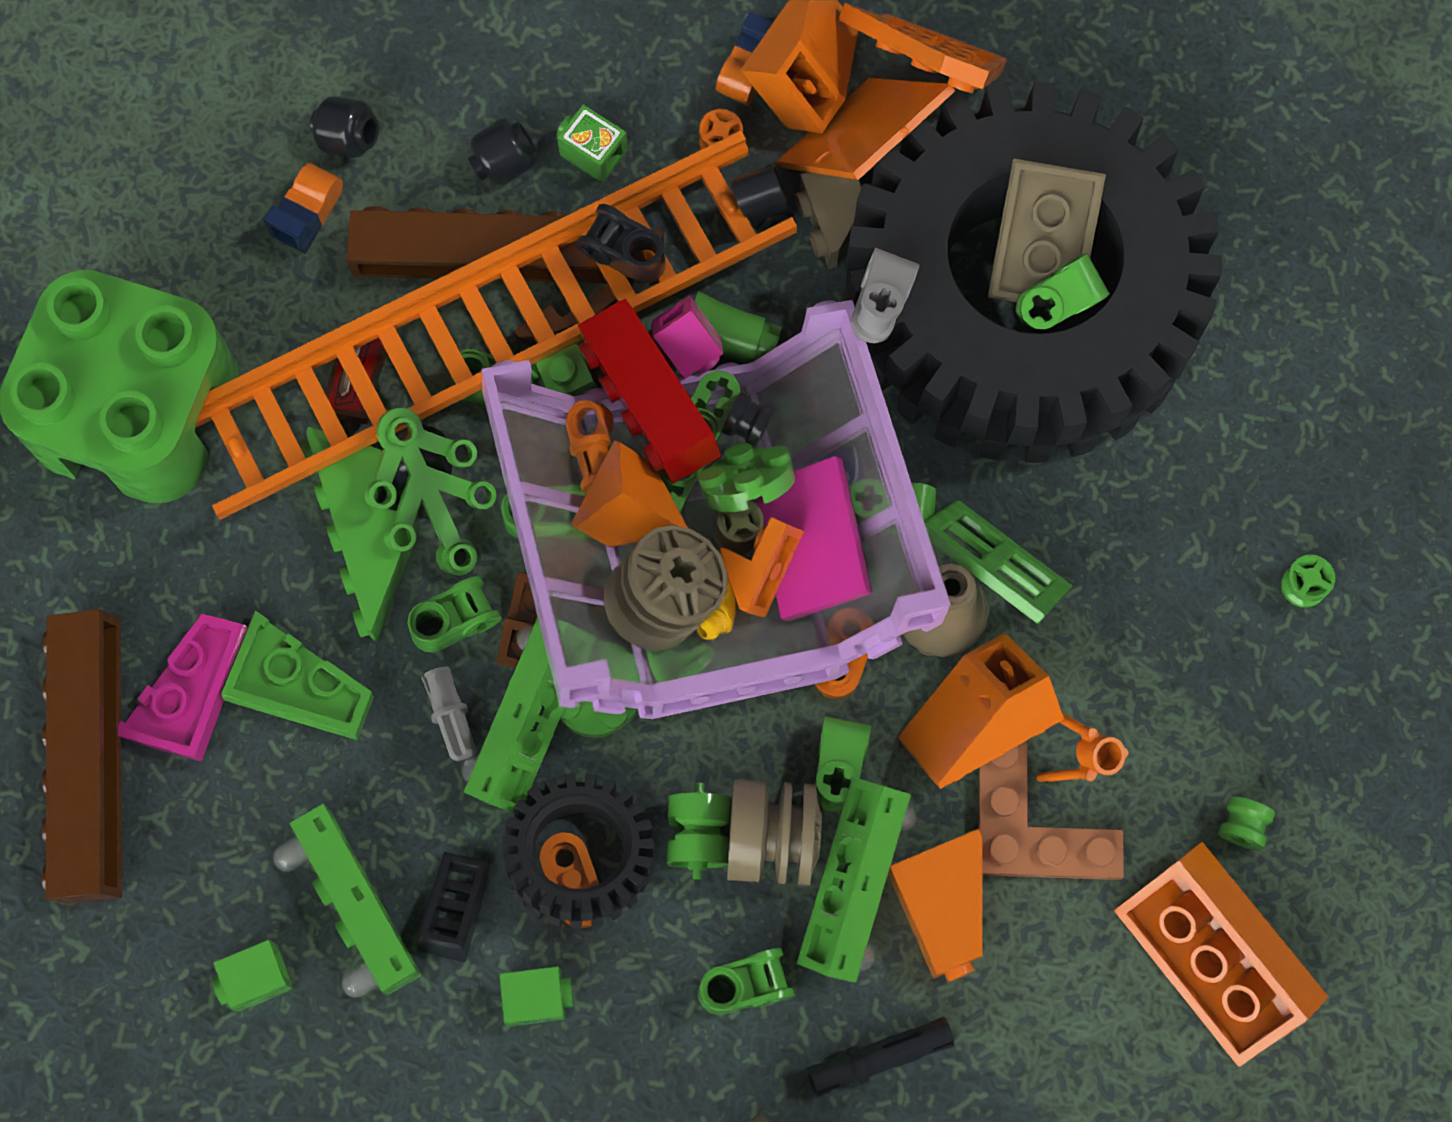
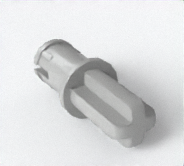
[421,667,477,761]

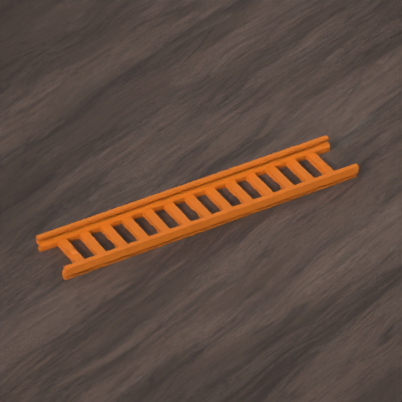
[195,130,797,520]

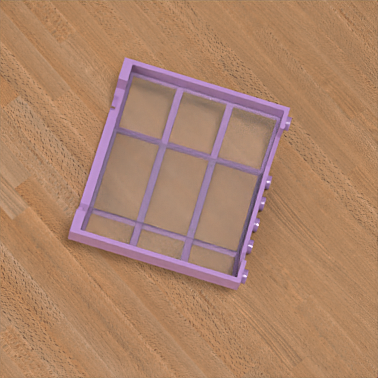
[482,300,951,719]

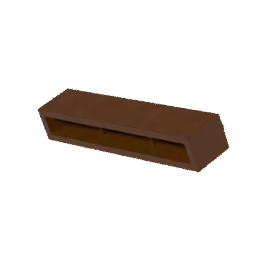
[346,206,607,284]
[41,609,122,904]

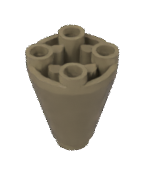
[898,564,989,657]

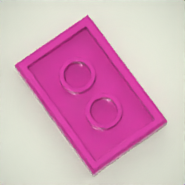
[756,456,873,622]

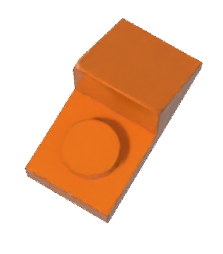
[720,517,804,618]

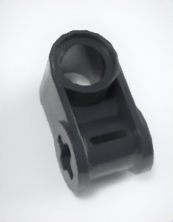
[731,164,795,233]
[575,204,666,283]

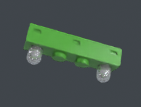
[461,617,593,813]
[797,777,916,983]
[273,804,422,998]

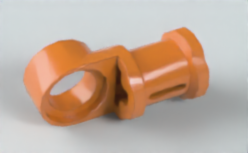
[566,400,614,494]

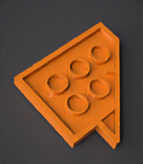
[839,3,1007,93]

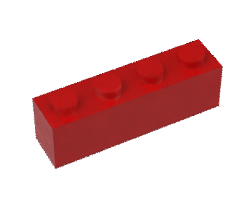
[577,298,721,484]

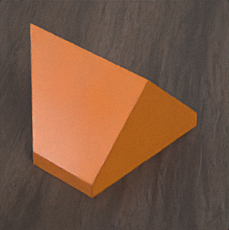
[571,440,688,547]

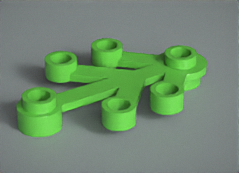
[364,408,496,576]

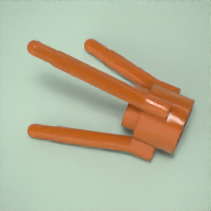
[1036,712,1128,782]

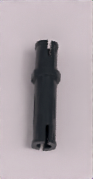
[807,1016,955,1098]

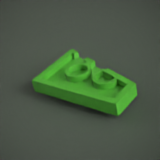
[221,610,374,740]

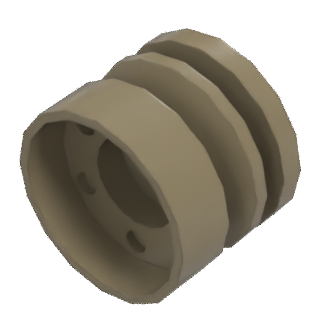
[603,525,728,651]
[727,779,822,886]

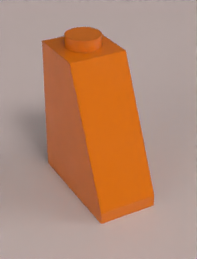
[888,829,982,983]

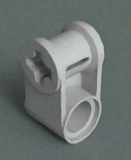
[851,247,920,343]

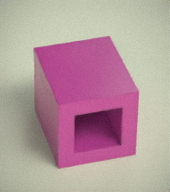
[652,295,723,379]

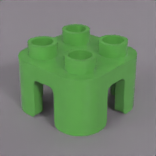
[0,270,239,503]

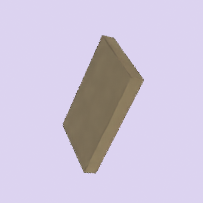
[987,159,1106,307]

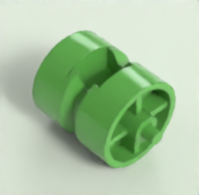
[667,783,730,880]

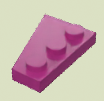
[118,614,248,762]

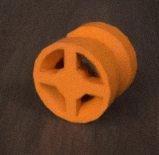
[699,109,743,150]

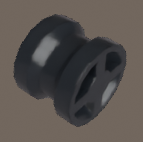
[721,391,775,449]

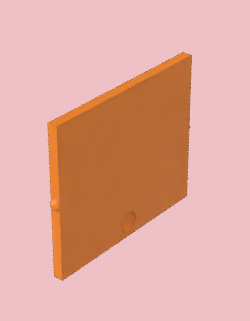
[776,78,955,180]

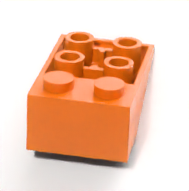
[741,0,859,133]
[898,633,1064,789]

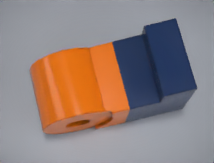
[716,12,773,106]
[264,163,343,254]

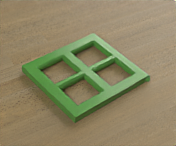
[924,500,1072,624]

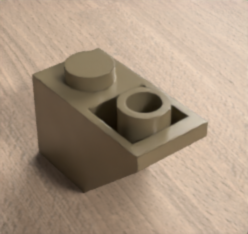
[794,172,862,269]

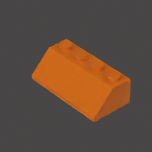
[1114,842,1329,1067]

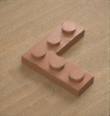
[978,741,1124,880]

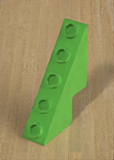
[301,427,420,642]

